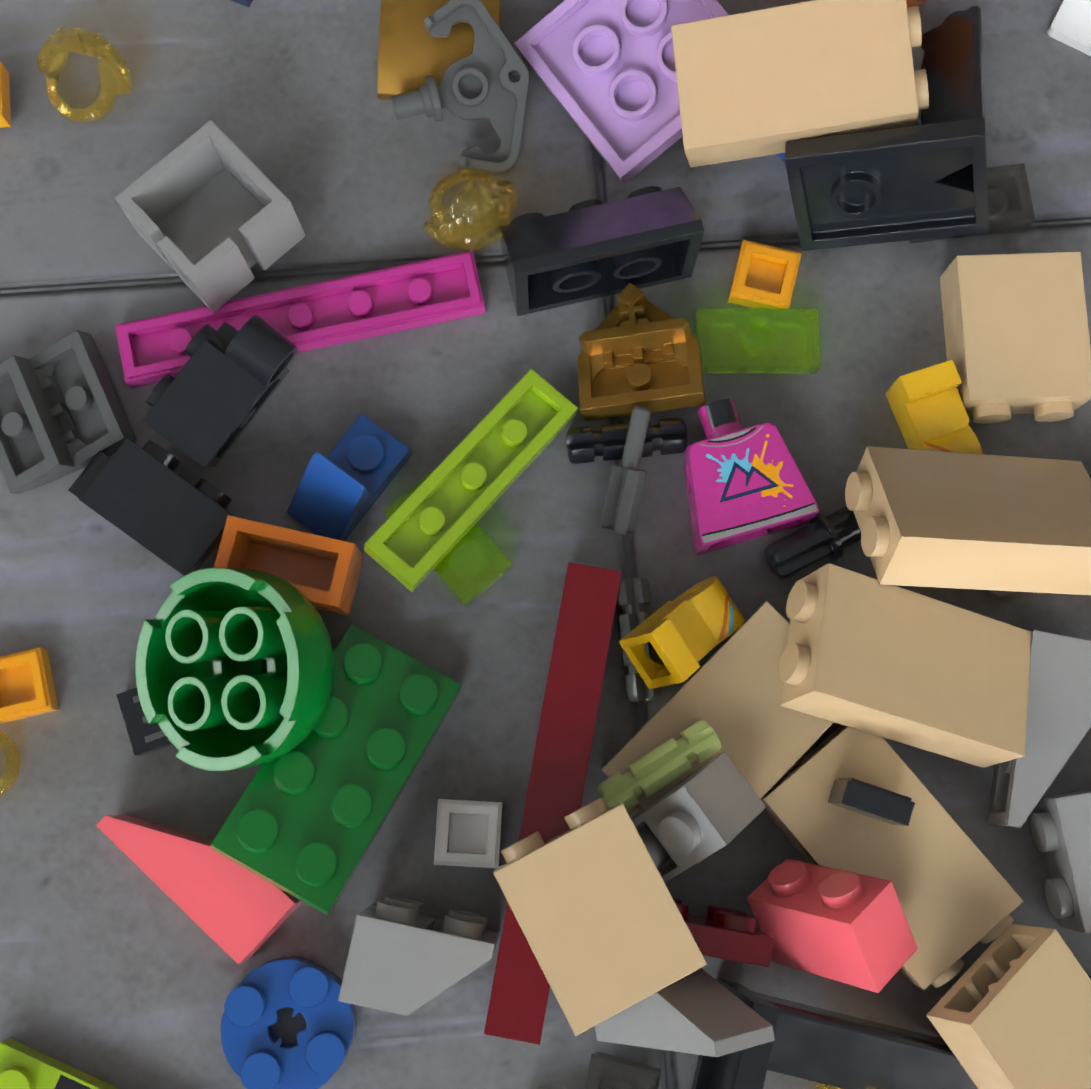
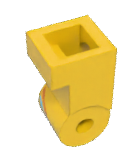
[885,359,983,454]
[618,576,745,689]

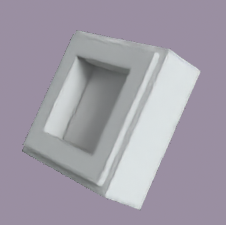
[434,799,503,868]

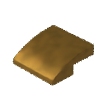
[377,0,502,100]

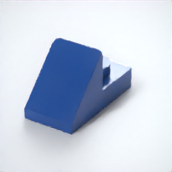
[287,413,412,541]

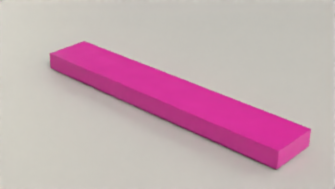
[115,250,486,388]

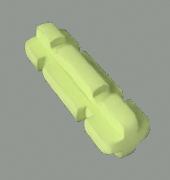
[597,720,722,810]

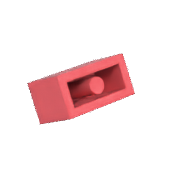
[747,858,918,993]

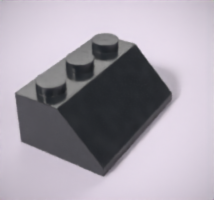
[499,186,705,316]

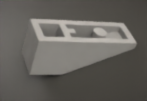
[987,630,1091,828]
[595,968,775,1057]

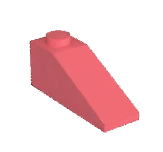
[96,814,302,965]

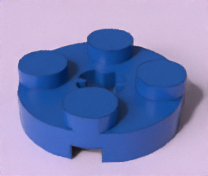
[221,956,357,1089]

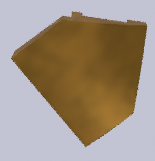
[577,283,706,421]

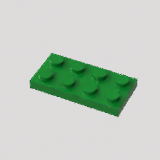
[211,624,462,916]

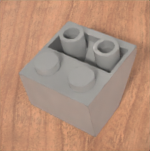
[338,896,499,1016]

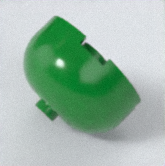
[135,568,334,771]

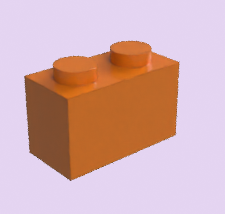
[214,515,364,616]

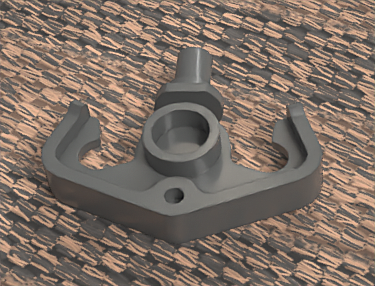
[391,0,529,175]

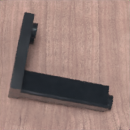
[784,6,989,251]
[692,978,978,1089]

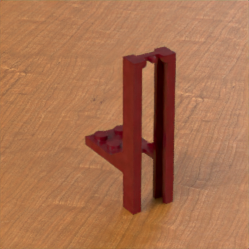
[484,562,773,1045]

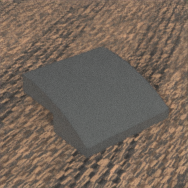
[0,330,137,494]

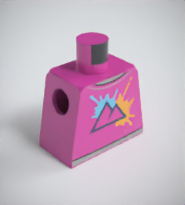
[683,399,819,556]

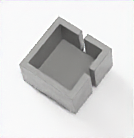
[114,120,306,313]

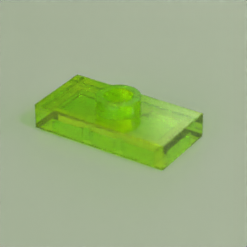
[694,308,820,374]

